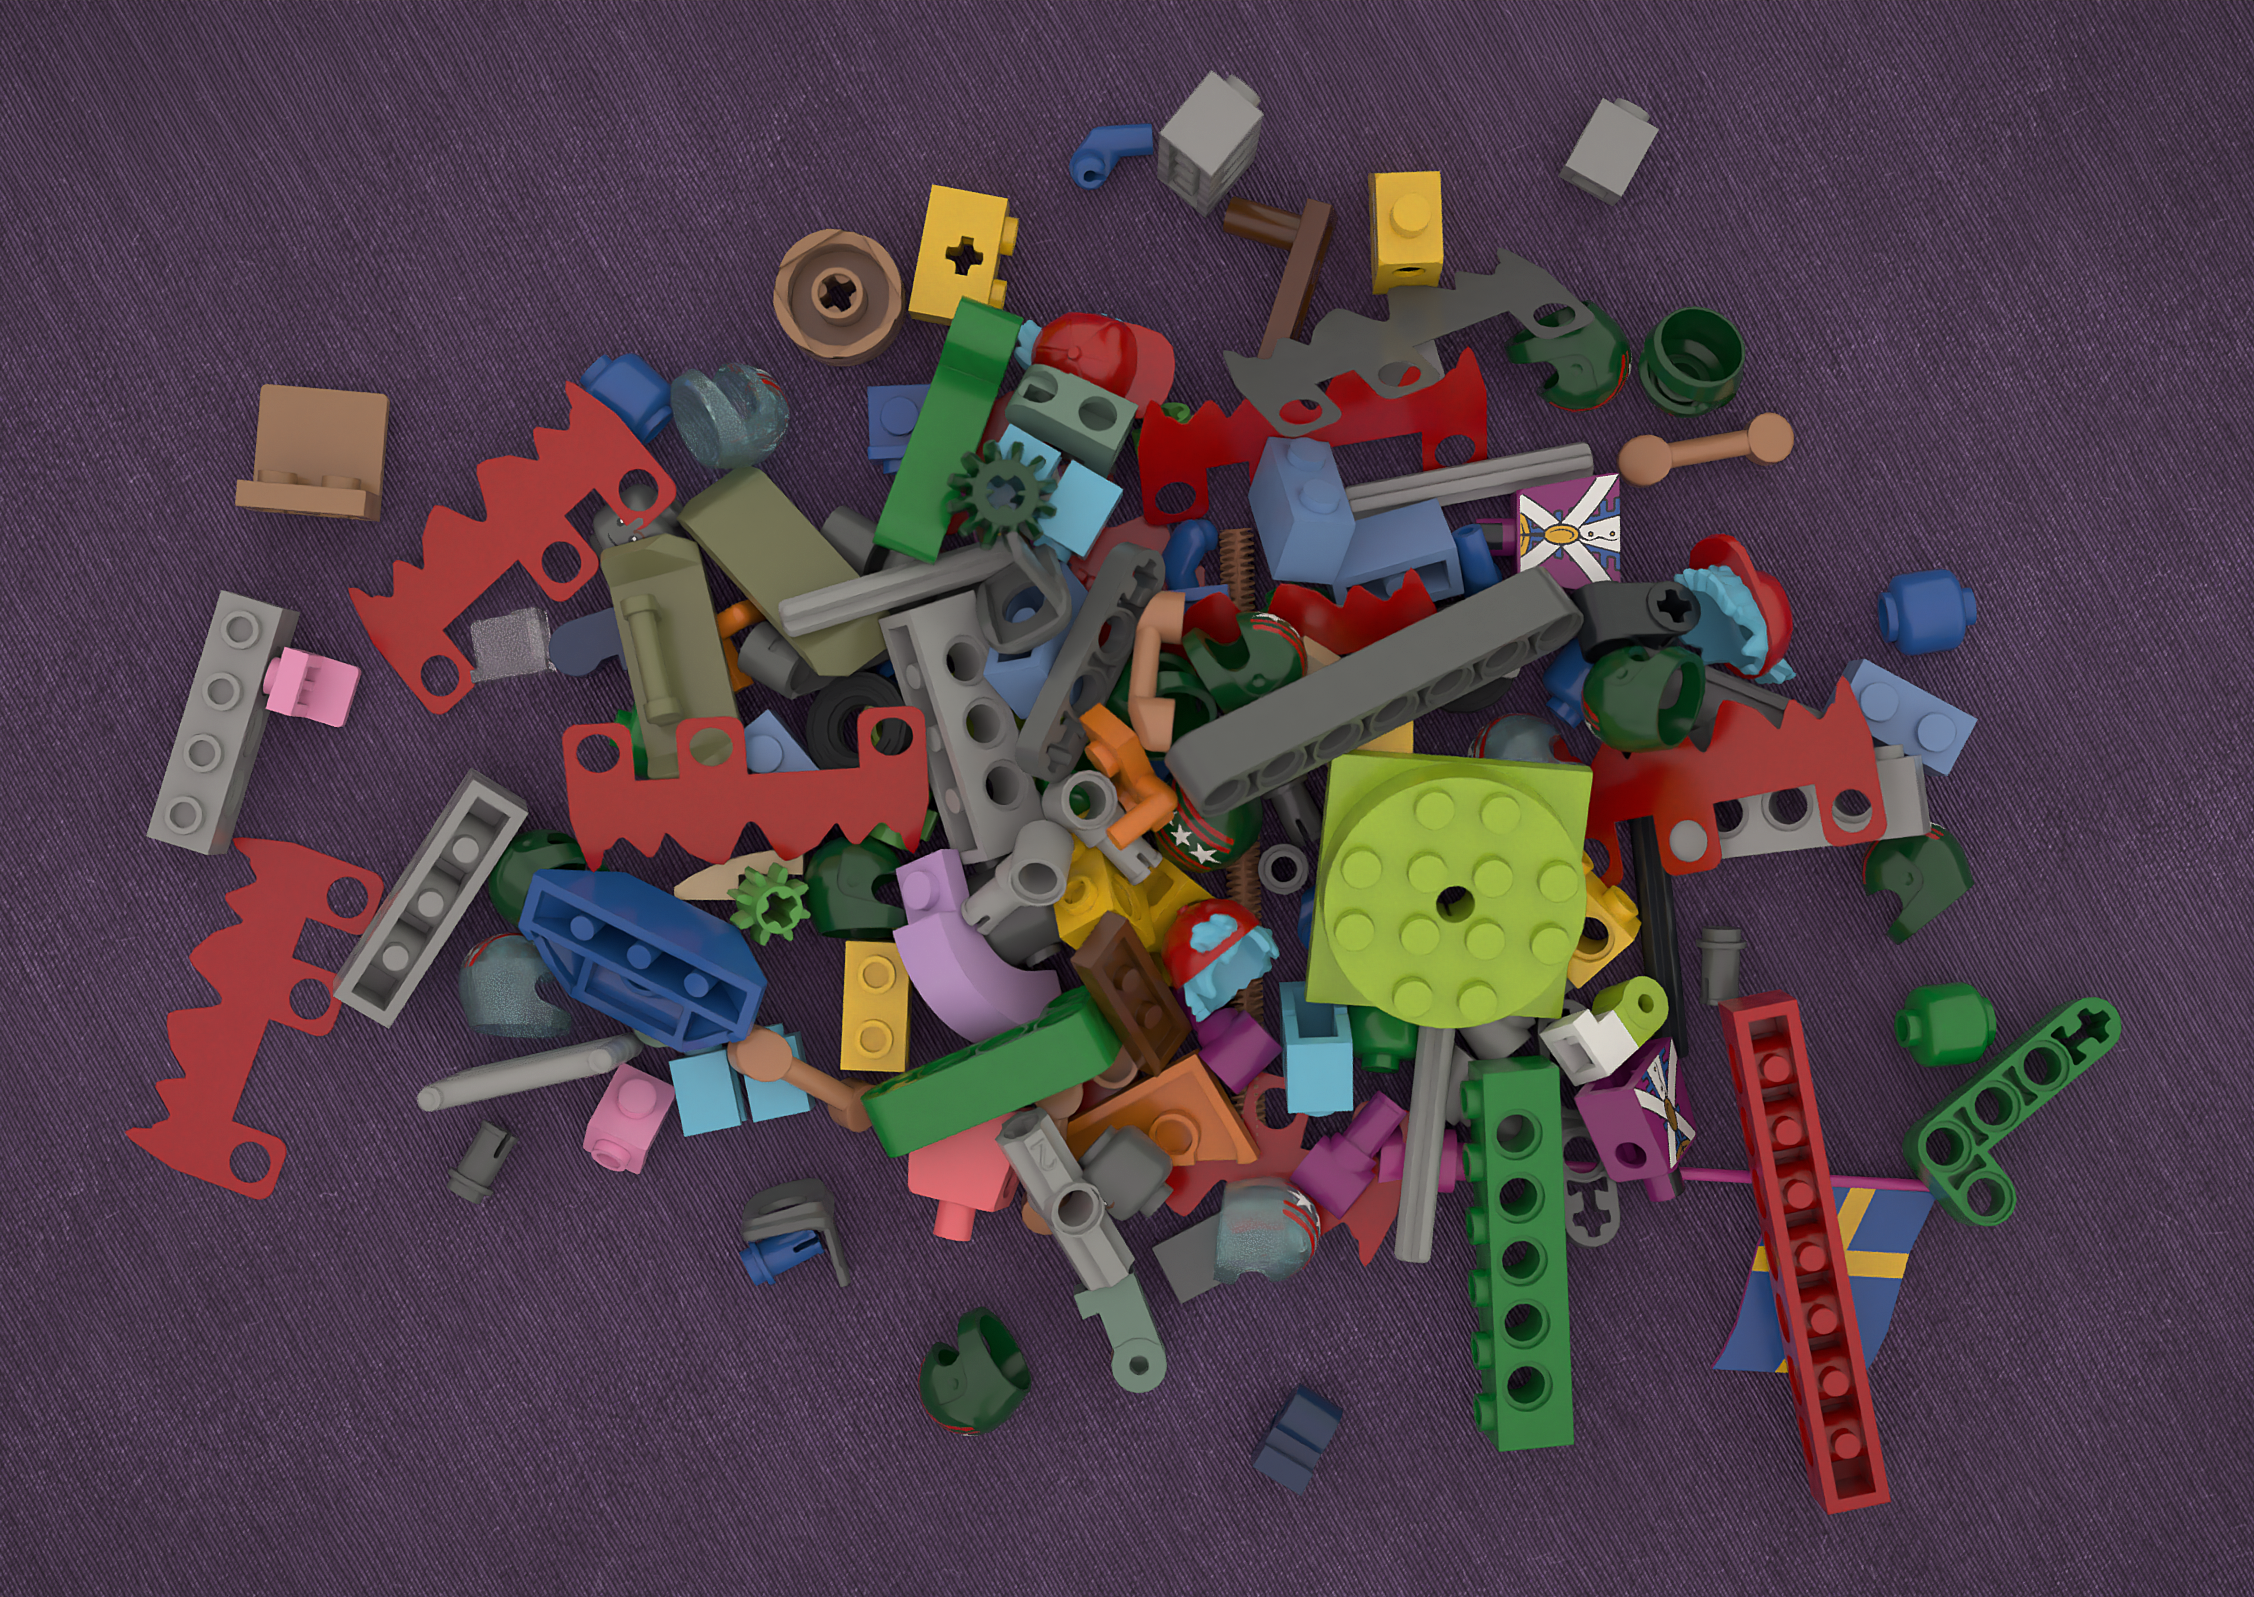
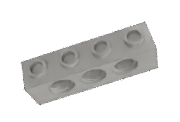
[1157,70,1263,218]
[146,590,300,855]
[878,590,1046,865]
[1670,744,1931,862]
[333,768,529,1029]

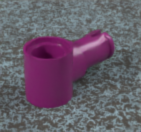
[1172,987,1284,1095]
[1289,1090,1407,1220]

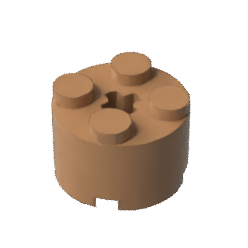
[773,229,907,367]

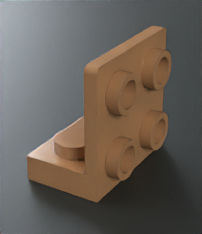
[235,384,390,522]

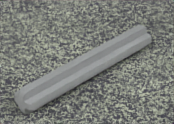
[1344,441,1594,521]
[778,535,1022,637]
[1394,1025,1455,1263]

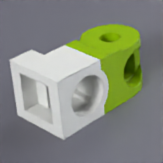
[1539,976,1669,1086]

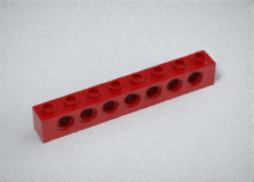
[1718,989,1891,1515]

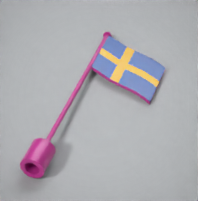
[1375,1126,1936,1373]

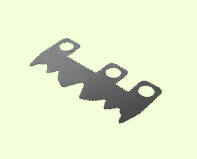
[1223,248,1594,437]

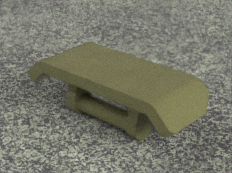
[676,464,891,676]
[601,533,747,780]

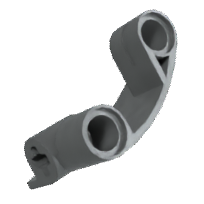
[737,505,985,699]

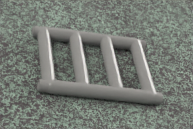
[417,1032,644,1111]

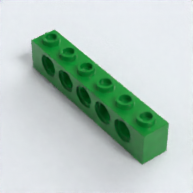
[1459,1055,1574,1452]

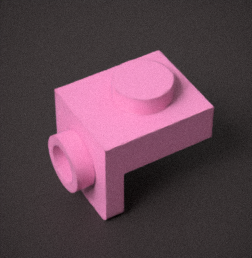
[263,647,361,727]
[583,1063,676,1174]

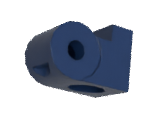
[548,607,628,678]
[1250,1383,1343,1496]

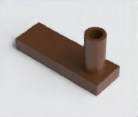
[1223,195,1338,359]
[1070,910,1193,1077]

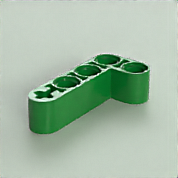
[872,295,1024,565]
[860,984,1123,1158]
[1902,997,2122,1226]

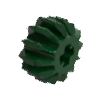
[946,440,1058,552]

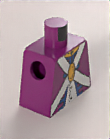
[1474,473,1620,593]
[1574,1037,1697,1202]

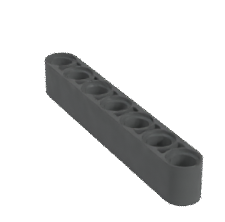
[1164,566,1584,818]

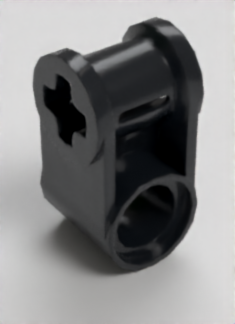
[1569,580,1701,664]

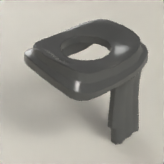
[976,531,1072,654]
[739,1178,851,1288]

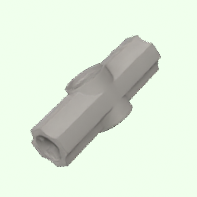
[995,1107,1135,1292]

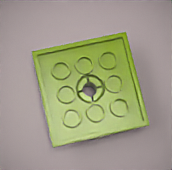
[1304,749,1593,1029]

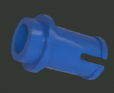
[739,1230,825,1286]

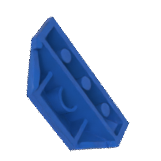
[518,869,768,1053]

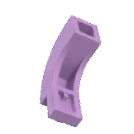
[893,849,1062,1043]

